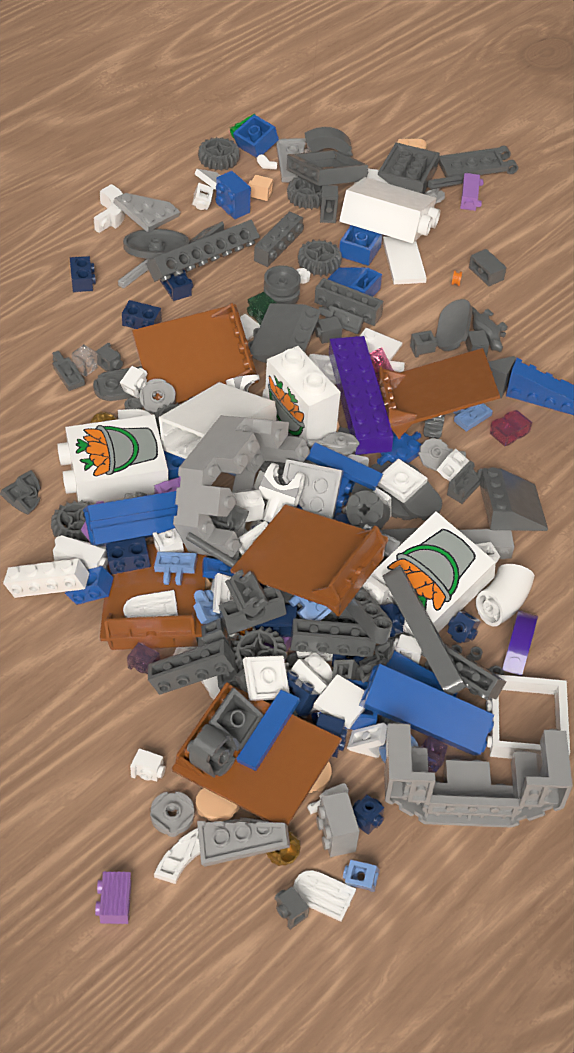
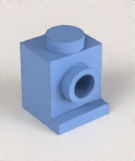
[343,860,380,892]

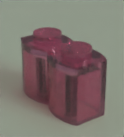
[490,410,532,446]

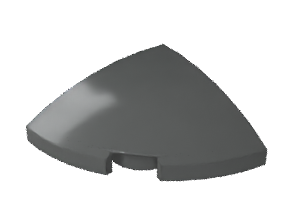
[0,470,40,515]
[211,505,249,532]
[358,638,395,683]

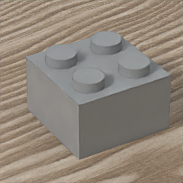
[316,792,359,857]

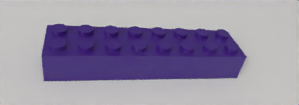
[329,336,394,455]

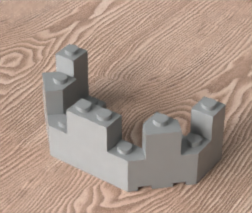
[173,415,310,558]
[384,722,573,828]

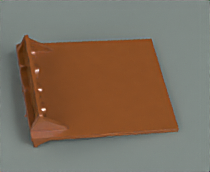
[132,303,259,404]
[379,348,500,439]
[230,504,388,616]
[100,543,207,650]
[172,682,342,826]

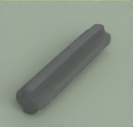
[427,175,464,189]

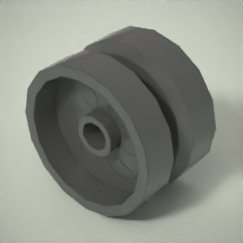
[263,265,301,304]

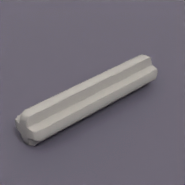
[118,259,151,288]

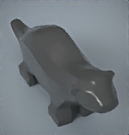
[472,307,508,352]

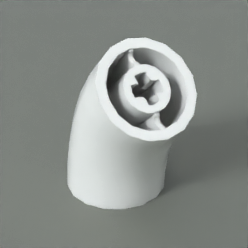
[476,564,535,626]

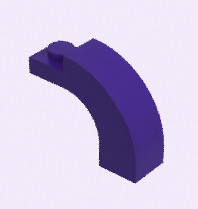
[502,610,538,676]

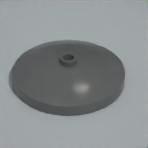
[123,229,189,259]

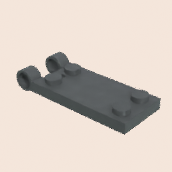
[439,146,518,177]

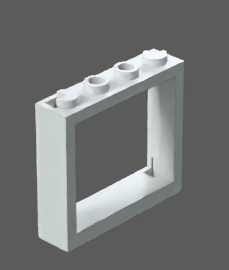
[486,674,570,759]

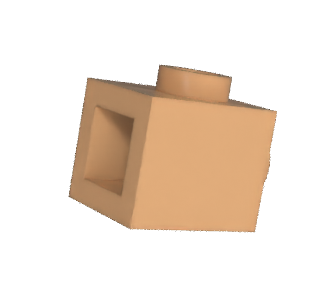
[248,175,273,201]

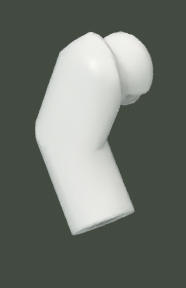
[257,154,277,170]

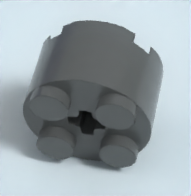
[346,490,390,530]
[187,724,239,778]

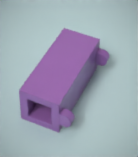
[460,173,484,211]

